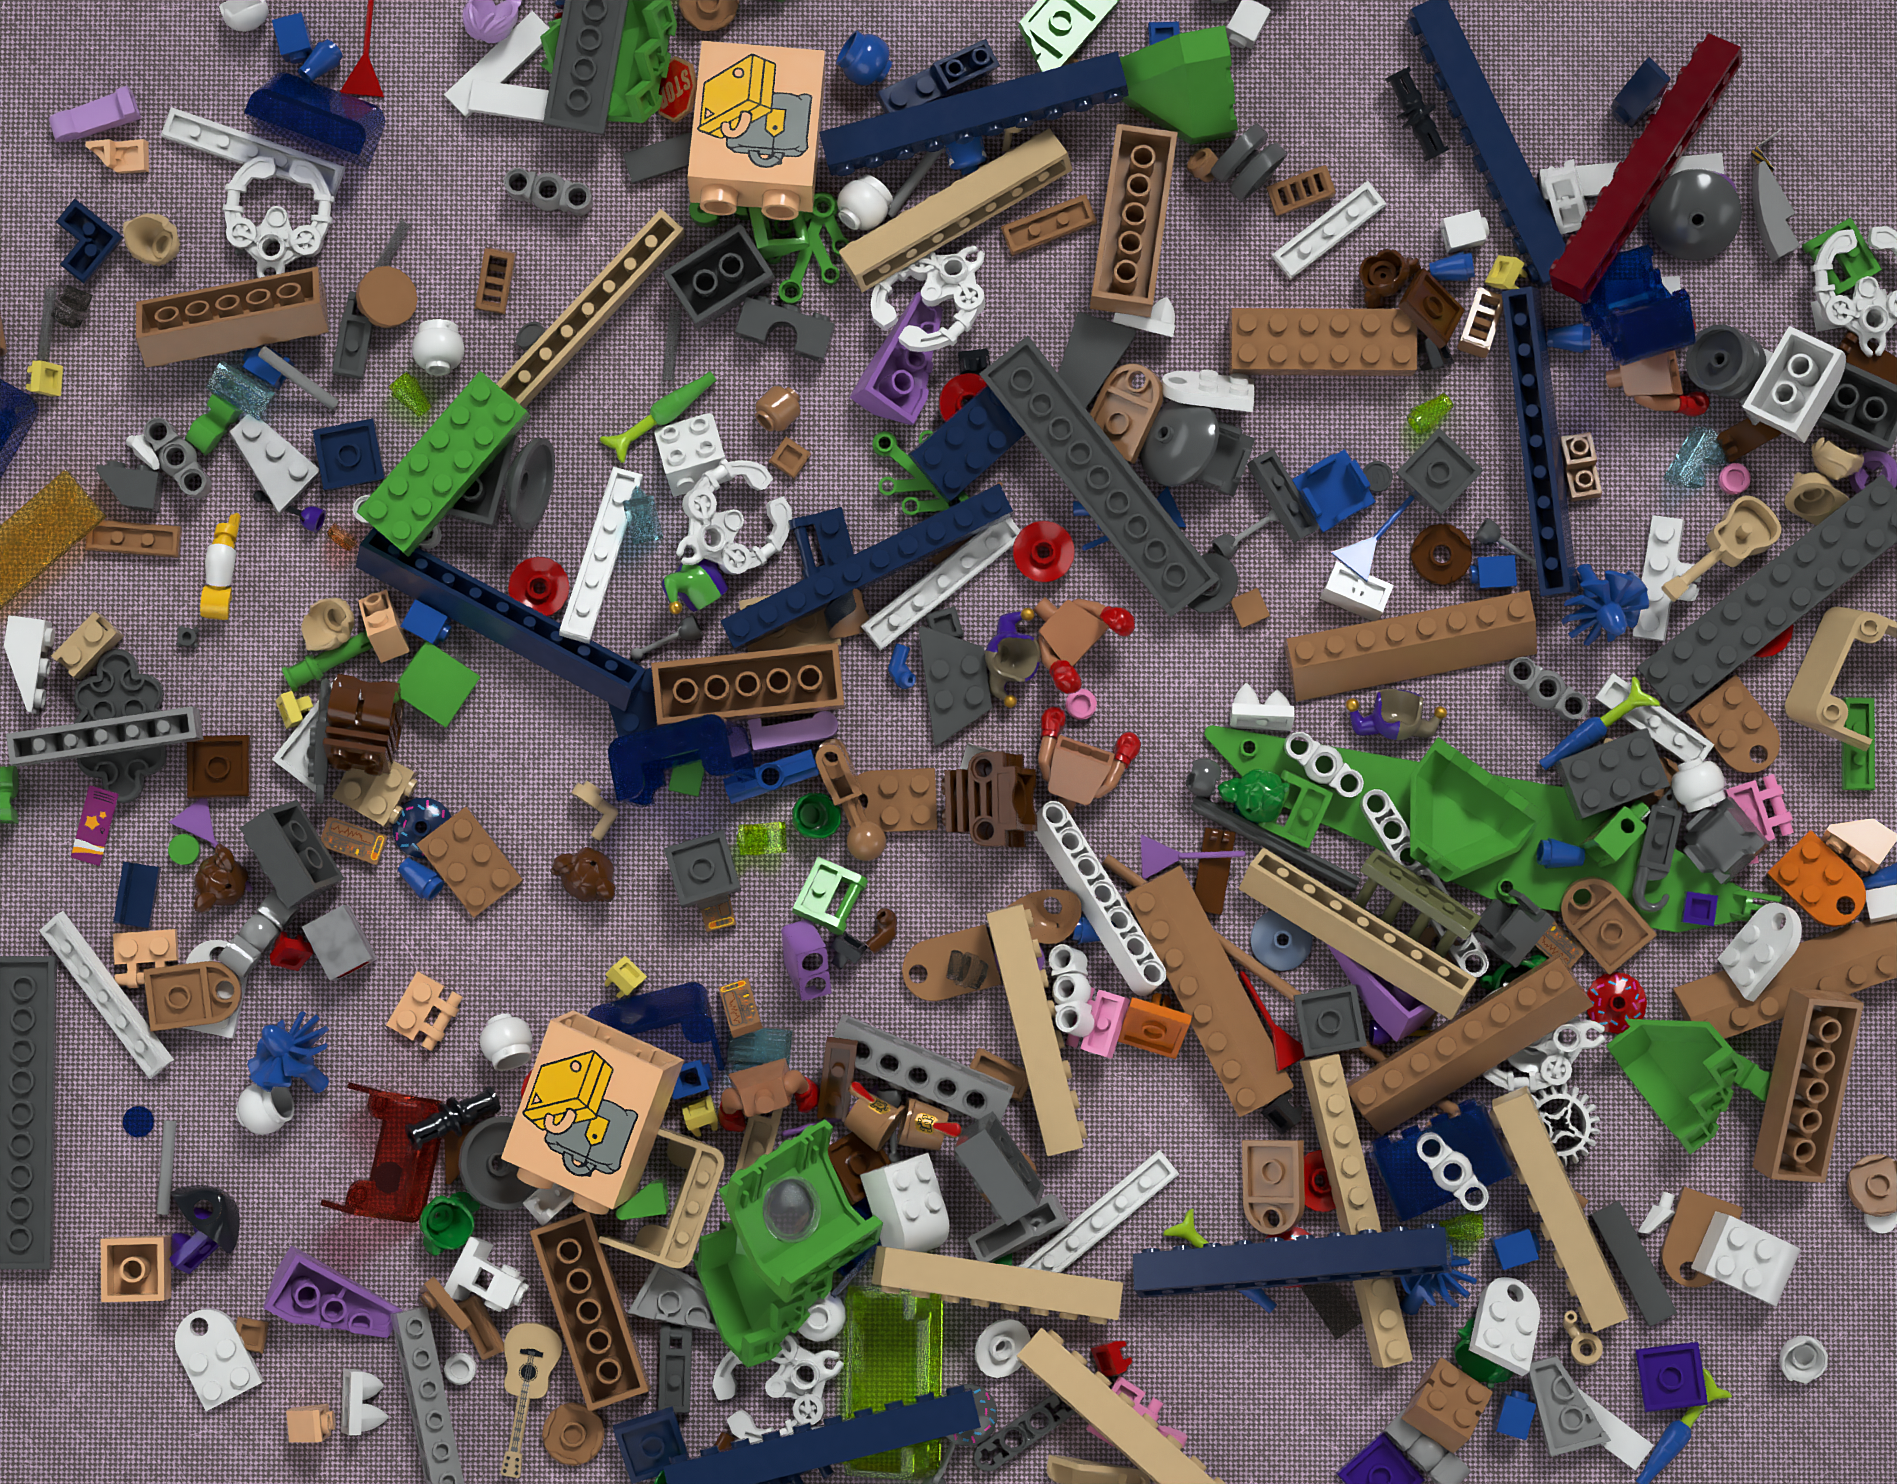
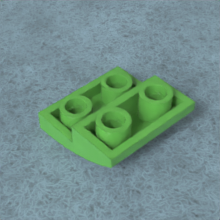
[396,640,481,728]

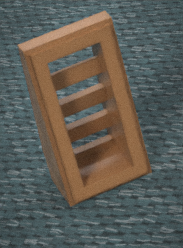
[1266,165,1336,217]
[474,247,517,314]
[1457,287,1504,358]

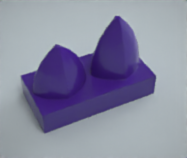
[169,1207,219,1274]

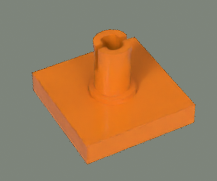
[1118,993,1192,1059]

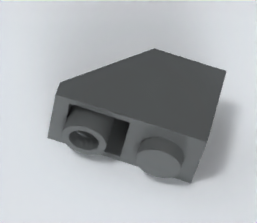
[96,461,164,513]

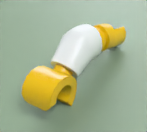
[200,513,241,620]

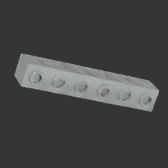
[6,706,204,767]
[833,1014,1015,1122]
[390,1307,464,1484]

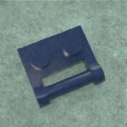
[788,507,854,580]

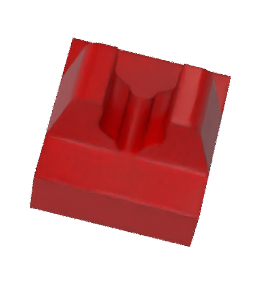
[269,931,313,971]
[1090,1340,1133,1377]

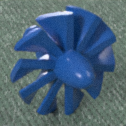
[1561,564,1649,646]
[247,1011,329,1093]
[1399,1243,1477,1315]

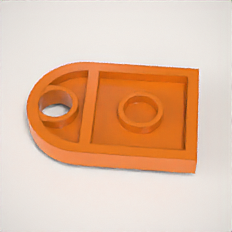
[1766,830,1866,927]

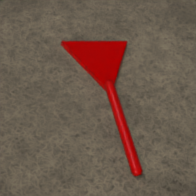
[339,0,385,98]
[1239,971,1304,1072]

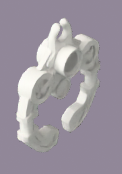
[222,156,335,278]
[1811,226,1897,357]
[871,246,985,352]
[676,459,792,575]
[1482,982,1605,1093]
[712,1332,844,1443]

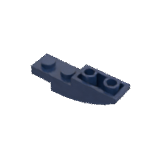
[876,39,1000,114]

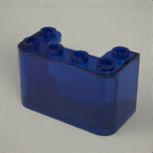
[1580,244,1696,366]
[608,714,757,808]
[1368,1098,1515,1222]

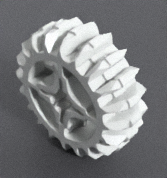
[1531,1083,1600,1167]

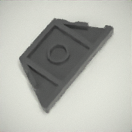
[918,627,992,745]

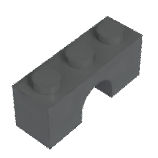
[735,295,835,363]

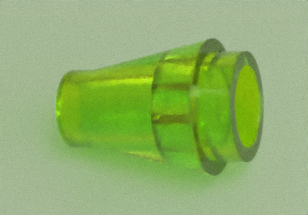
[388,371,433,418]
[1407,393,1453,435]
[1439,1211,1485,1242]

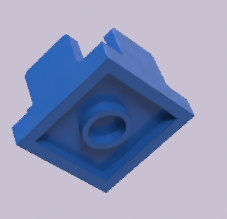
[1292,449,1376,533]

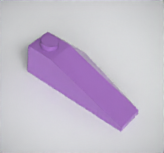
[849,292,943,425]
[1326,943,1436,1042]
[263,1245,403,1338]

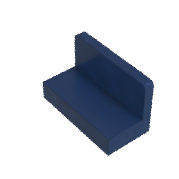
[113,861,161,928]

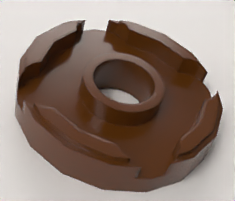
[1410,524,1472,586]

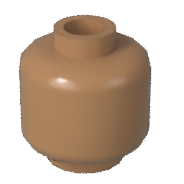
[755,386,801,432]

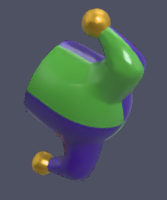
[661,559,729,614]

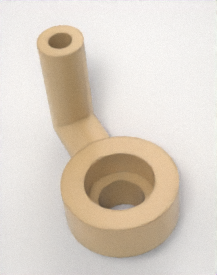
[571,781,618,842]
[1562,1311,1603,1366]

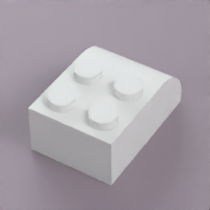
[1743,326,1846,443]
[860,1153,949,1253]
[1691,1211,1801,1307]

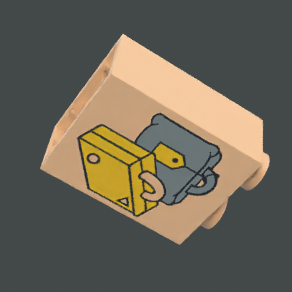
[687,41,825,220]
[501,1010,684,1215]

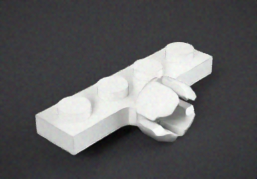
[1633,515,1701,642]

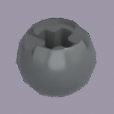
[1186,758,1222,797]

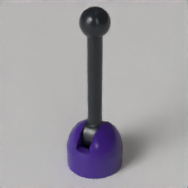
[253,490,326,533]

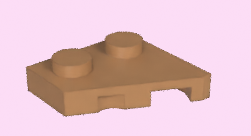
[419,1276,472,1332]

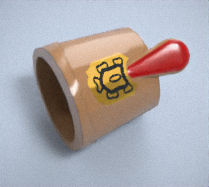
[844,1082,906,1152]
[897,1098,962,1151]

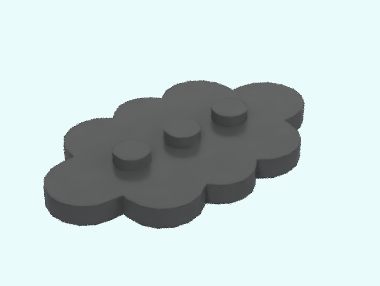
[74,649,167,803]

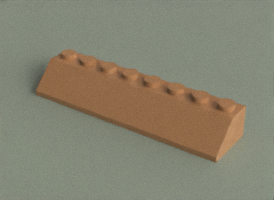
[1283,590,1537,702]
[1125,865,1294,1118]
[1672,918,1897,1039]
[1347,952,1594,1135]

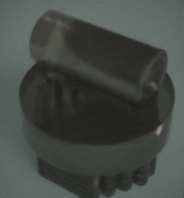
[51,285,93,329]
[946,950,989,990]

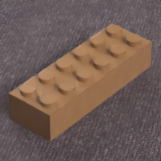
[1090,124,1178,318]
[136,266,329,368]
[1229,308,1417,376]
[651,643,845,729]
[1752,988,1864,1183]
[529,1211,651,1411]

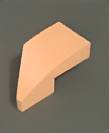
[86,139,149,174]

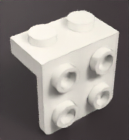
[654,413,732,497]

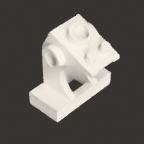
[444,1236,529,1312]

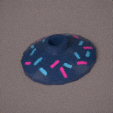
[392,797,451,858]

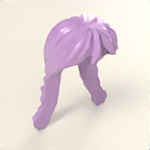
[463,0,522,43]

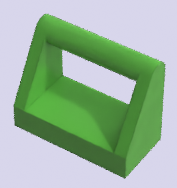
[748,207,810,260]
[616,1178,670,1220]

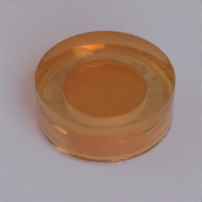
[327,523,358,551]

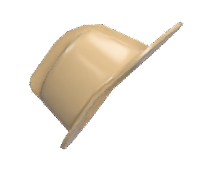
[1784,472,1850,525]

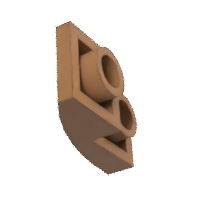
[1560,432,1602,502]

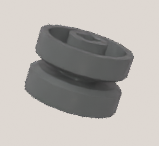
[1210,123,1288,202]
[1685,324,1766,399]

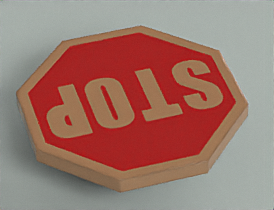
[658,56,697,123]

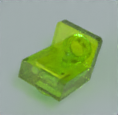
[736,822,787,856]

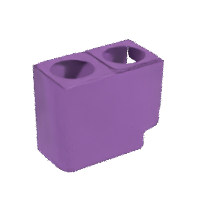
[781,919,832,1001]

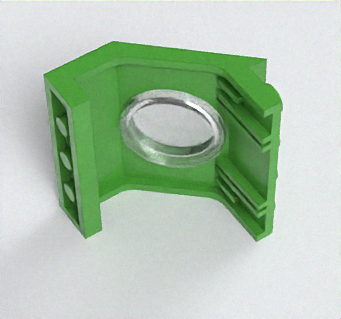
[718,1119,883,1303]

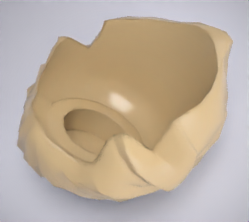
[123,213,180,267]
[1811,437,1864,480]
[301,597,354,651]

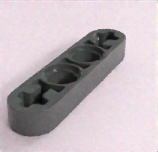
[974,1392,1076,1471]

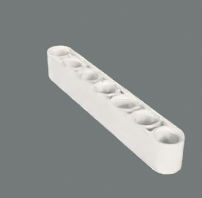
[1360,789,1489,978]
[1034,801,1166,996]

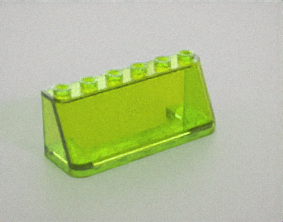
[843,1285,943,1481]

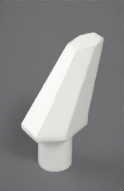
[126,434,160,470]
[1638,1192,1675,1235]

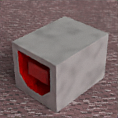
[302,905,377,981]

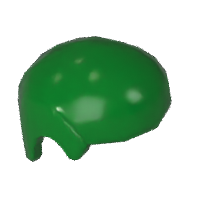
[792,792,841,840]

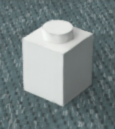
[1226,0,1271,49]
[1439,209,1489,254]

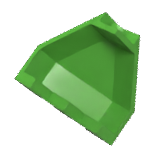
[540,0,677,123]
[1120,25,1238,145]
[1410,737,1546,883]
[1606,1019,1745,1155]
[693,1221,833,1368]

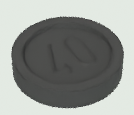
[516,321,545,350]
[1363,461,1393,492]

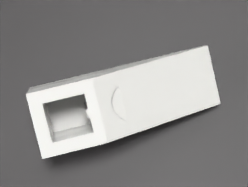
[4,615,55,714]

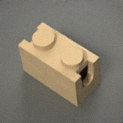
[51,611,124,680]

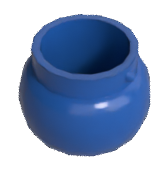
[836,30,892,86]

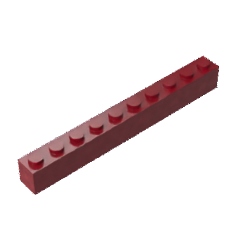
[1549,33,1743,304]

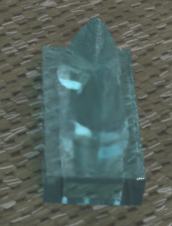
[206,360,275,420]
[1663,426,1726,489]
[623,485,663,545]

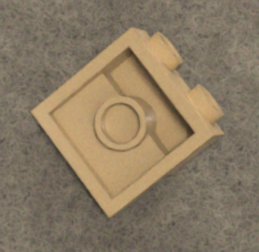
[332,760,418,827]

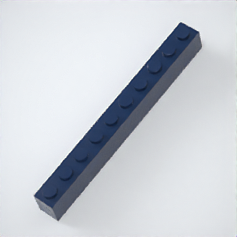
[1406,0,1566,289]
[819,51,1129,176]
[1501,286,1579,598]
[720,483,1013,652]
[356,527,646,711]
[1133,1224,1452,1298]
[663,1384,981,1484]

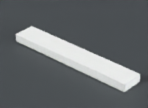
[161,107,345,197]
[1538,153,1724,201]
[559,466,643,644]
[861,518,1020,651]
[39,911,174,1079]
[1018,1150,1179,1273]

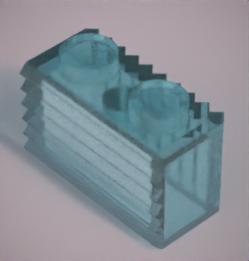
[727,1028,793,1070]

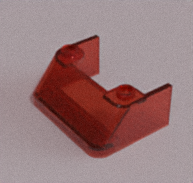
[320,1082,443,1223]

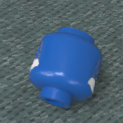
[944,136,987,175]

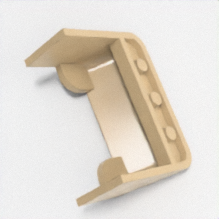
[1784,606,1897,752]
[598,1127,725,1268]

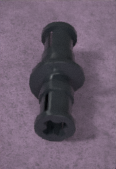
[1385,67,1450,162]
[404,1086,501,1150]

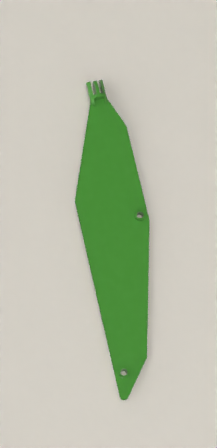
[1204,725,1782,933]

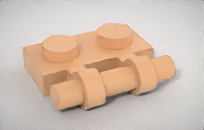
[113,929,179,989]
[386,971,463,1051]

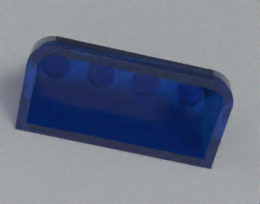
[244,72,386,169]

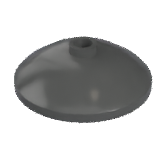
[1648,169,1742,261]
[1140,400,1219,487]
[504,437,555,530]
[459,1116,539,1210]

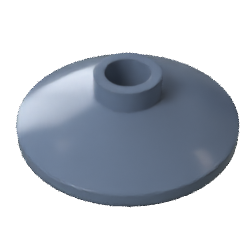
[1250,910,1312,971]

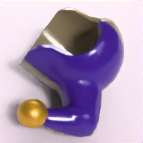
[985,608,1041,708]
[1346,689,1447,741]

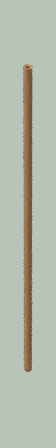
[1102,854,1589,1209]

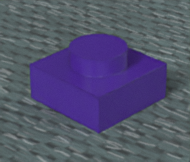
[1681,891,1718,927]

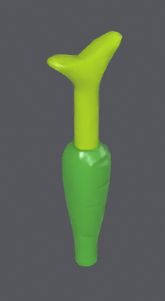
[600,371,717,463]

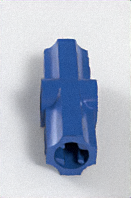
[723,749,820,804]

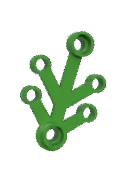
[766,192,850,305]
[872,430,969,516]

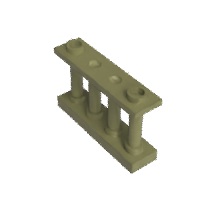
[1346,848,1482,958]

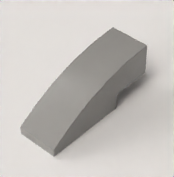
[1752,160,1800,263]
[967,1194,1070,1263]

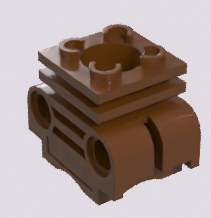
[323,674,405,776]
[941,751,1038,848]

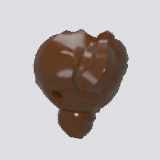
[1358,248,1421,309]
[193,843,249,913]
[550,847,616,902]

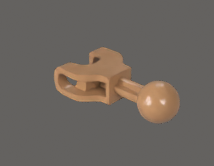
[815,738,886,861]

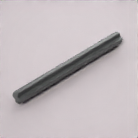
[1191,796,1360,892]

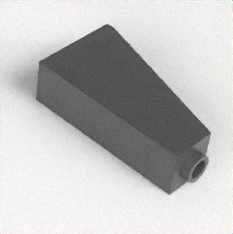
[1058,312,1137,410]

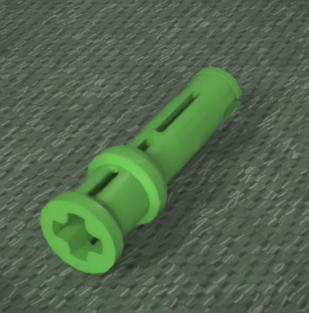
[281,630,373,693]

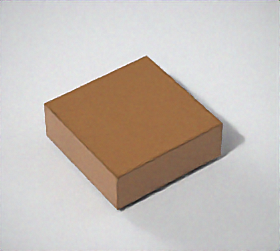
[769,437,811,480]
[1230,588,1270,629]
[236,1316,270,1354]

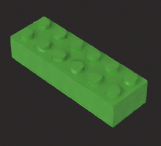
[357,371,531,557]

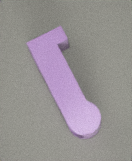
[48,86,141,142]
[748,711,838,753]

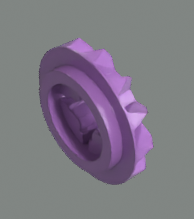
[1849,451,1897,493]

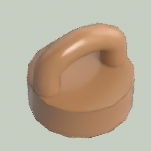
[1187,148,1218,183]

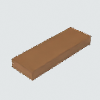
[1000,194,1097,257]
[85,519,182,558]

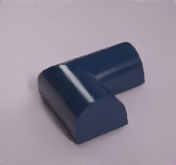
[56,198,124,285]

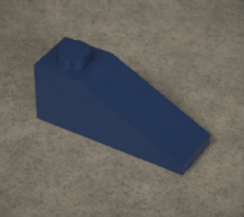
[1610,57,1671,129]

